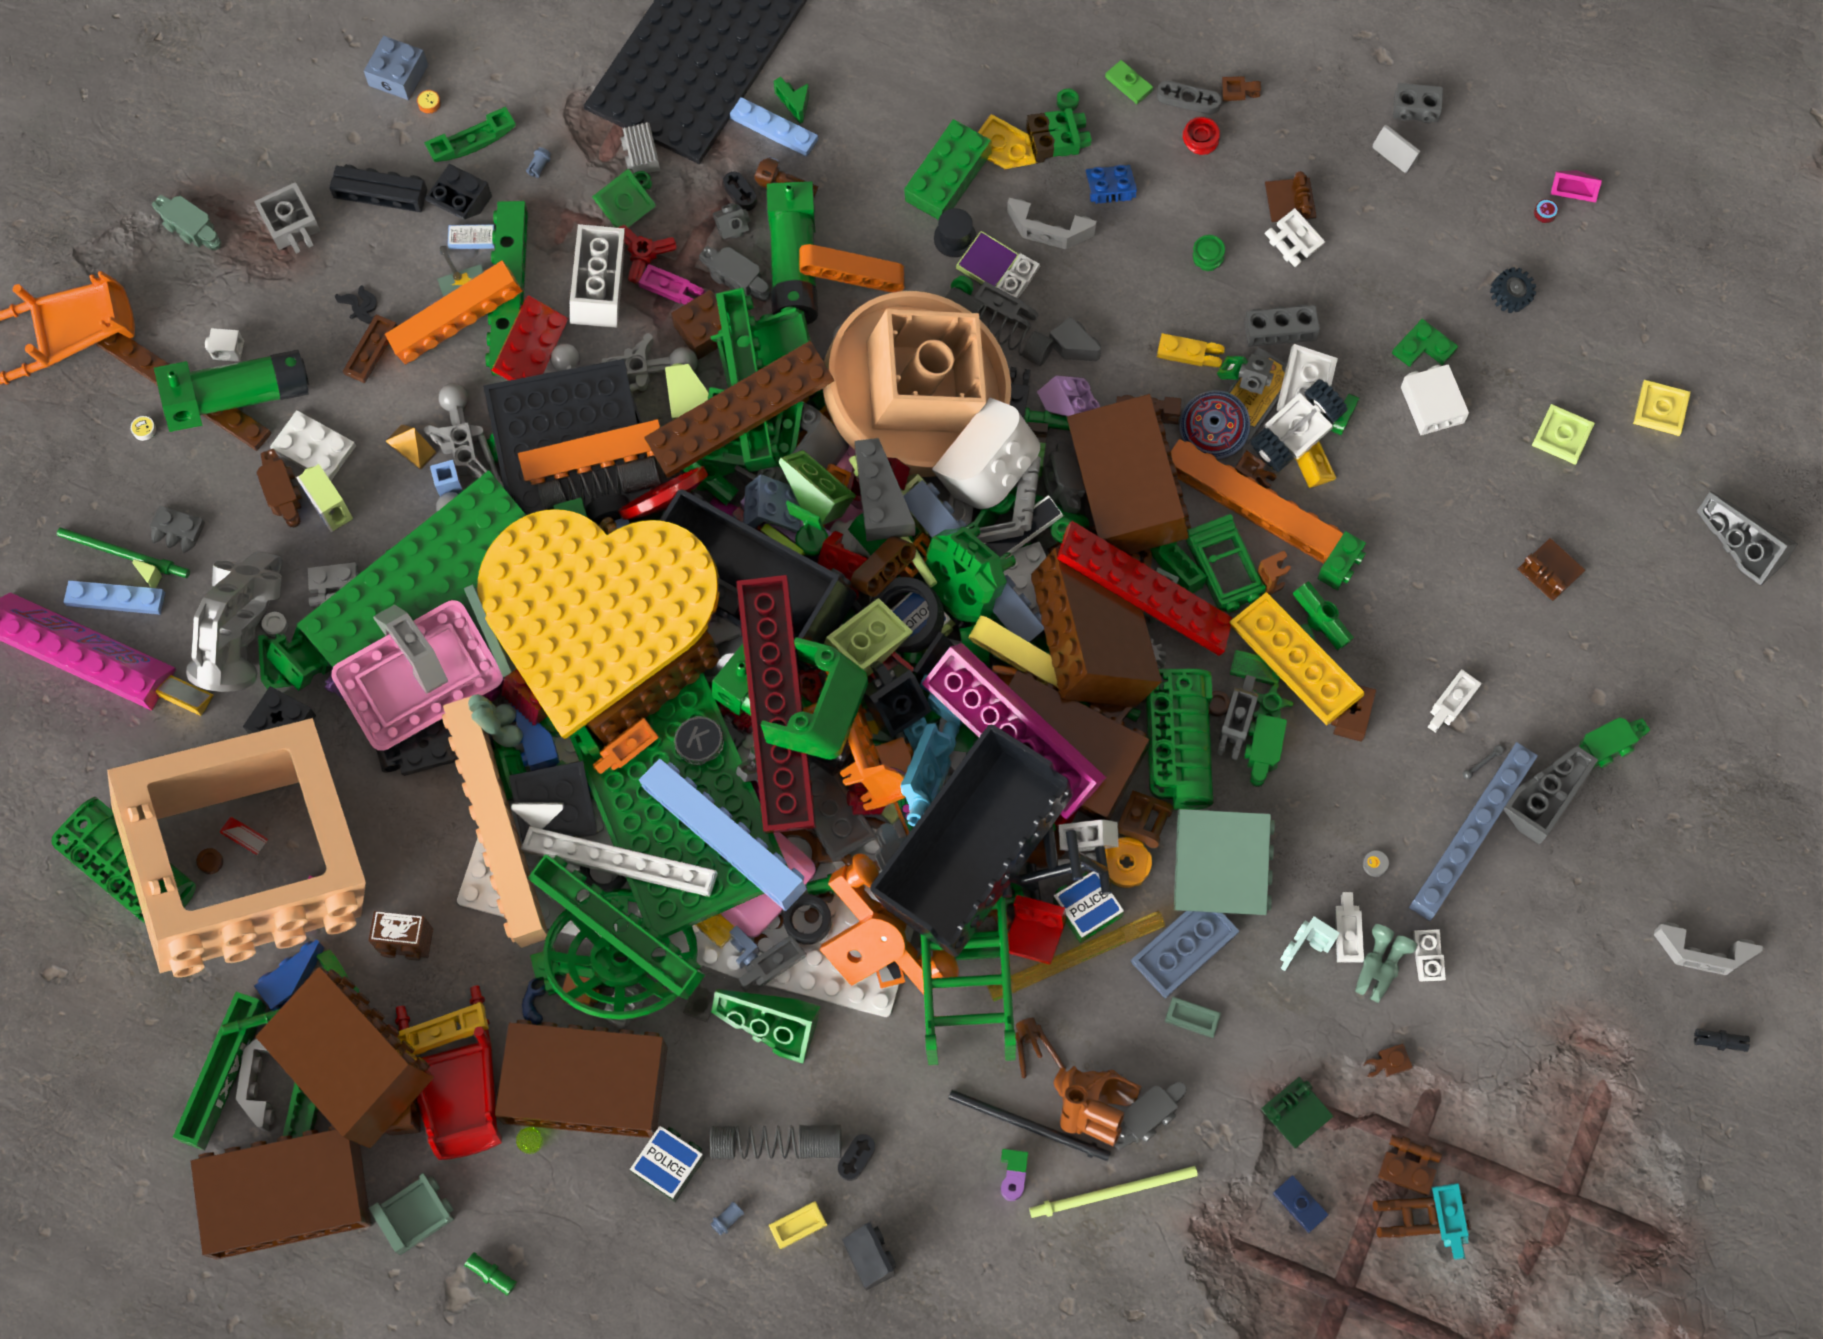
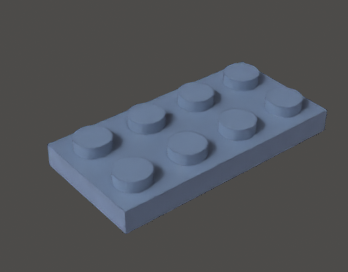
[1131,911,1240,999]

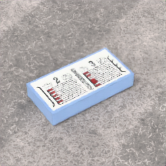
[448,225,495,249]

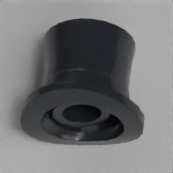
[934,208,977,257]

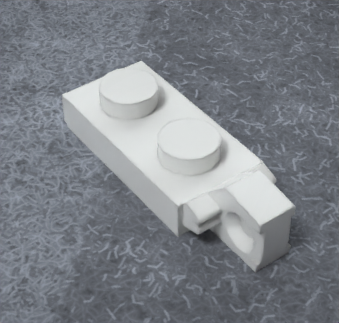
[1428,669,1482,733]
[1335,892,1364,962]

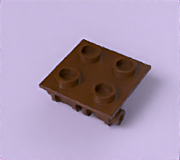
[1265,171,1317,222]
[1518,538,1586,601]

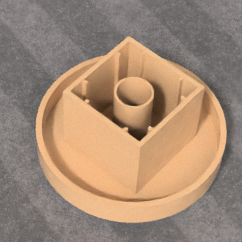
[823,291,1011,477]

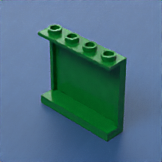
[711,306,823,397]

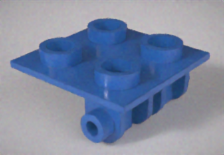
[1085,165,1137,204]

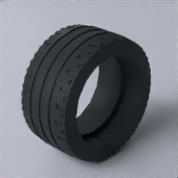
[869,577,945,653]

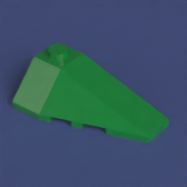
[711,989,821,1064]

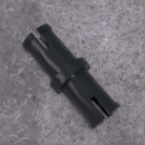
[1694,1029,1750,1052]

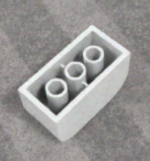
[570,224,624,328]
[932,397,1040,509]

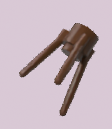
[1015,1017,1066,1078]

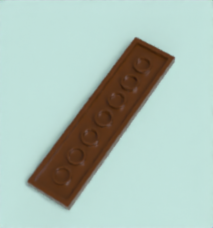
[644,341,834,478]

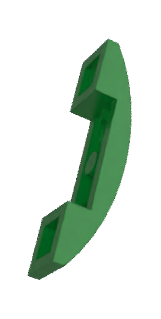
[424,106,516,162]

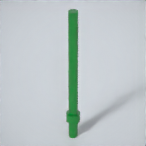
[57,527,190,579]

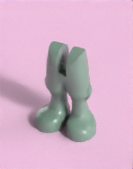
[468,694,523,748]
[1355,924,1418,1003]

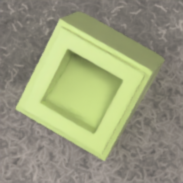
[132,560,162,588]

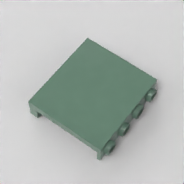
[1173,809,1275,915]

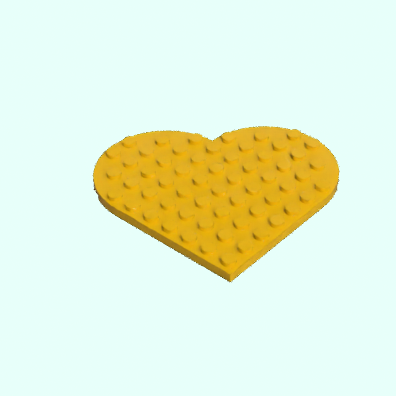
[477,509,719,739]

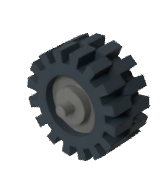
[1490,267,1536,313]

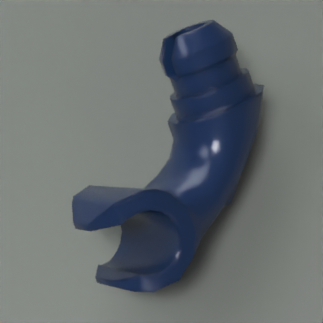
[522,978,546,1025]

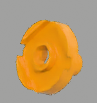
[1105,837,1152,888]

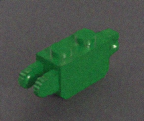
[1579,717,1650,769]

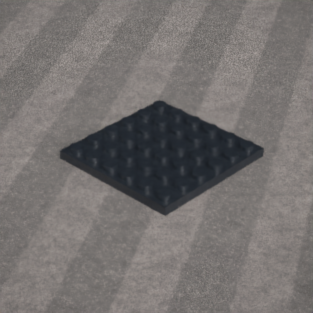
[483,359,651,515]

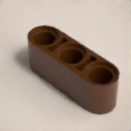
[851,536,916,597]

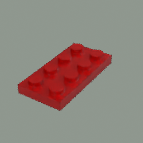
[491,295,569,380]

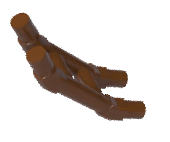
[1373,1193,1471,1238]

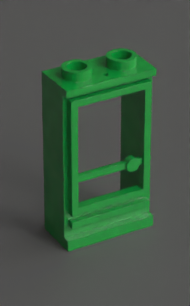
[1185,514,1266,613]

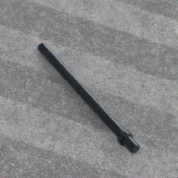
[948,1090,1111,1162]

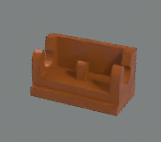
[1257,551,1291,596]

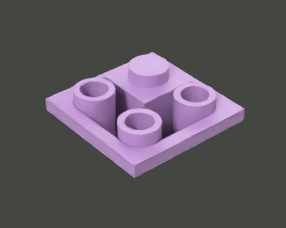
[1037,376,1100,416]

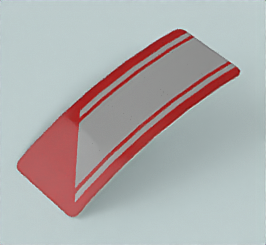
[219,817,268,855]

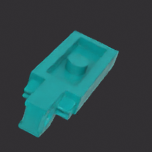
[1432,1183,1469,1260]

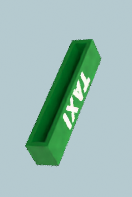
[173,992,267,1151]

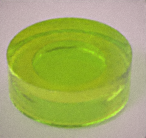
[516,1127,543,1154]

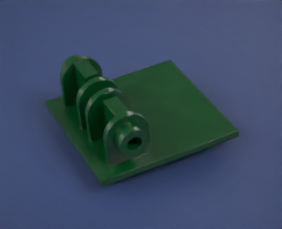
[1261,1076,1334,1149]

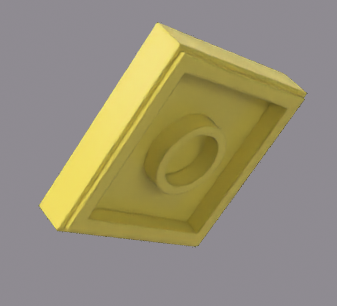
[1633,380,1691,436]

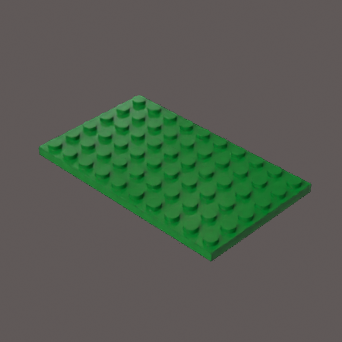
[297,470,526,667]
[569,673,788,940]

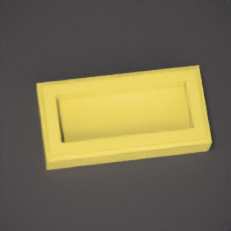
[769,1201,827,1250]

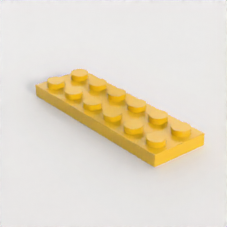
[1230,592,1364,726]

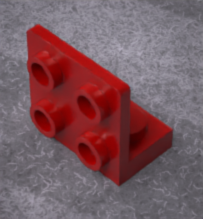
[818,531,867,600]
[1008,895,1066,964]

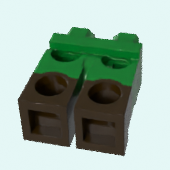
[1026,108,1091,164]

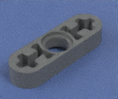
[1157,81,1221,114]

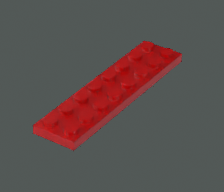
[1057,521,1233,656]

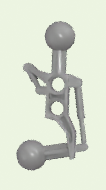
[551,333,698,391]
[424,383,504,511]

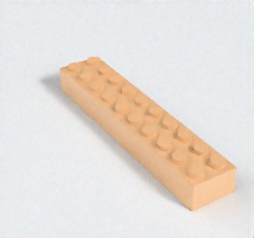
[442,696,548,948]

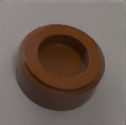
[1209,691,1230,716]
[196,848,223,874]

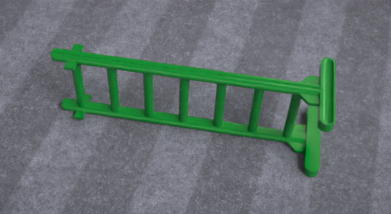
[921,896,1016,1065]

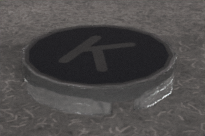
[674,716,724,765]

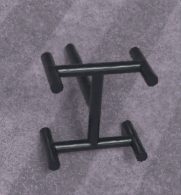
[1002,825,1112,901]

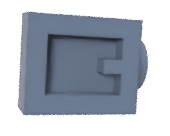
[729,925,759,969]

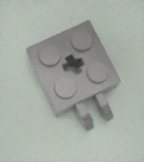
[254,182,320,254]

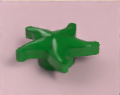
[1253,683,1293,718]

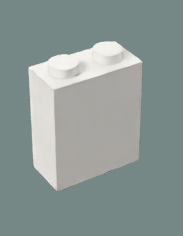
[1401,364,1469,435]

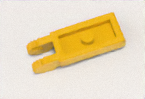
[1157,333,1225,368]

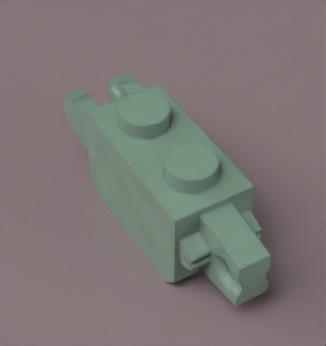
[151,195,222,251]

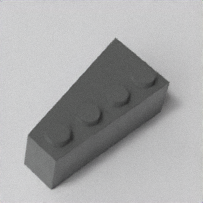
[855,438,915,541]

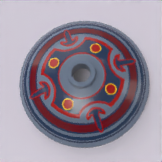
[1179,390,1250,460]

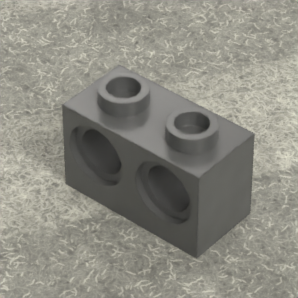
[1393,83,1443,123]

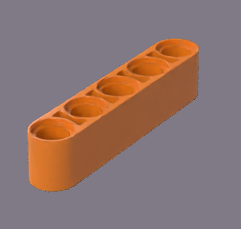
[799,244,905,293]

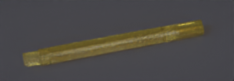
[987,910,1165,1002]

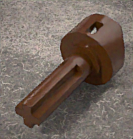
[754,157,819,198]

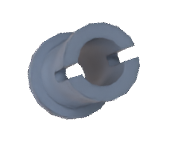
[526,147,551,178]
[710,1202,744,1235]

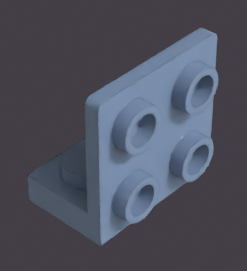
[743,474,800,533]

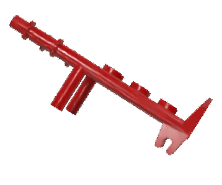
[395,986,502,1160]

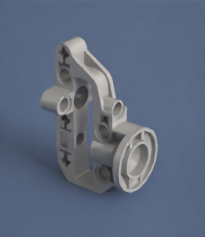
[186,551,282,692]

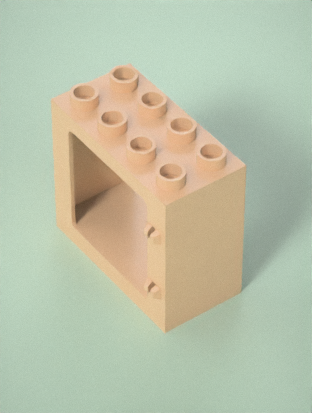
[107,718,366,978]

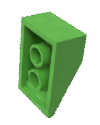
[779,450,856,525]

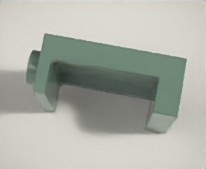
[369,1173,454,1255]

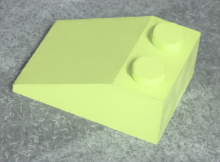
[824,598,913,677]

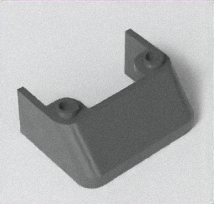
[734,401,849,486]

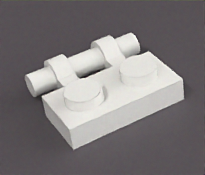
[1265,209,1325,267]

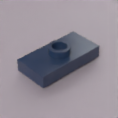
[1273,1175,1329,1233]

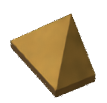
[386,424,436,470]

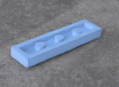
[730,97,818,157]
[64,581,165,615]

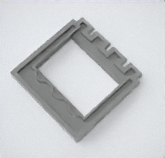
[949,456,1041,543]

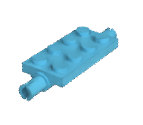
[901,722,960,826]

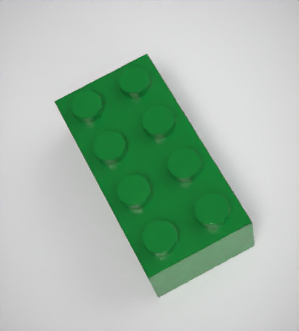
[904,119,992,220]

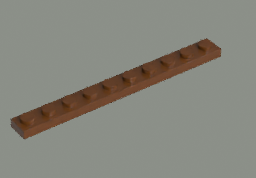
[95,332,272,451]

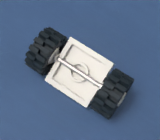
[1250,379,1348,472]

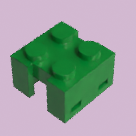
[266,625,333,691]

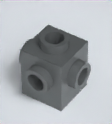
[712,203,750,239]
[1238,353,1274,395]

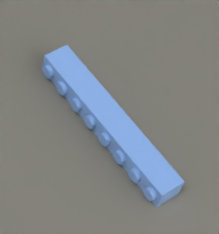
[639,759,807,911]

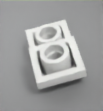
[997,253,1040,298]
[1413,929,1446,982]

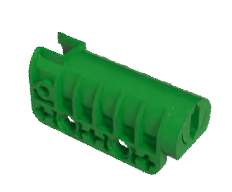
[1146,669,1214,810]
[51,796,196,923]

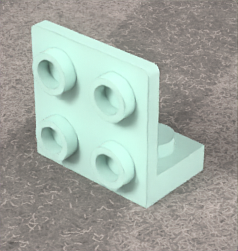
[1280,917,1340,971]

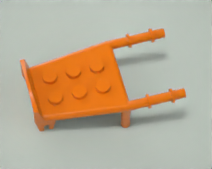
[0,271,135,385]
[803,671,906,810]

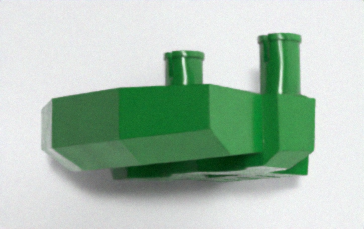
[925,522,1016,623]

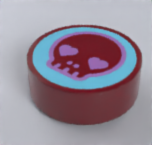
[1534,199,1558,223]

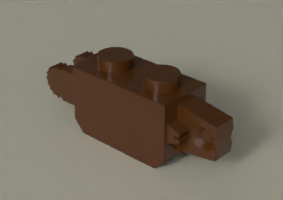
[256,448,303,528]

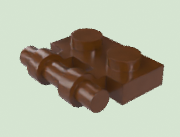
[1378,1135,1442,1196]

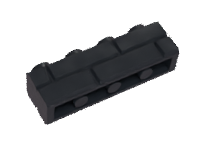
[329,164,428,213]

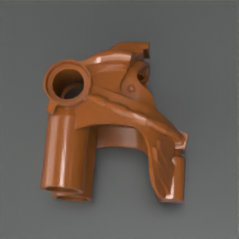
[1054,1066,1142,1146]

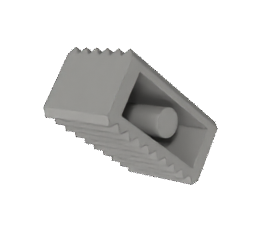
[620,122,660,174]

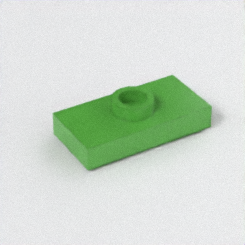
[1105,60,1153,104]

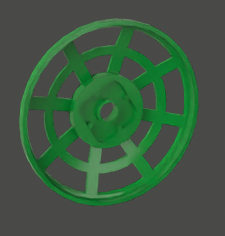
[543,889,698,1019]

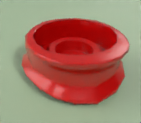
[1183,117,1220,155]

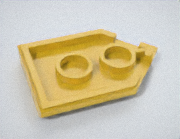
[978,114,1036,169]

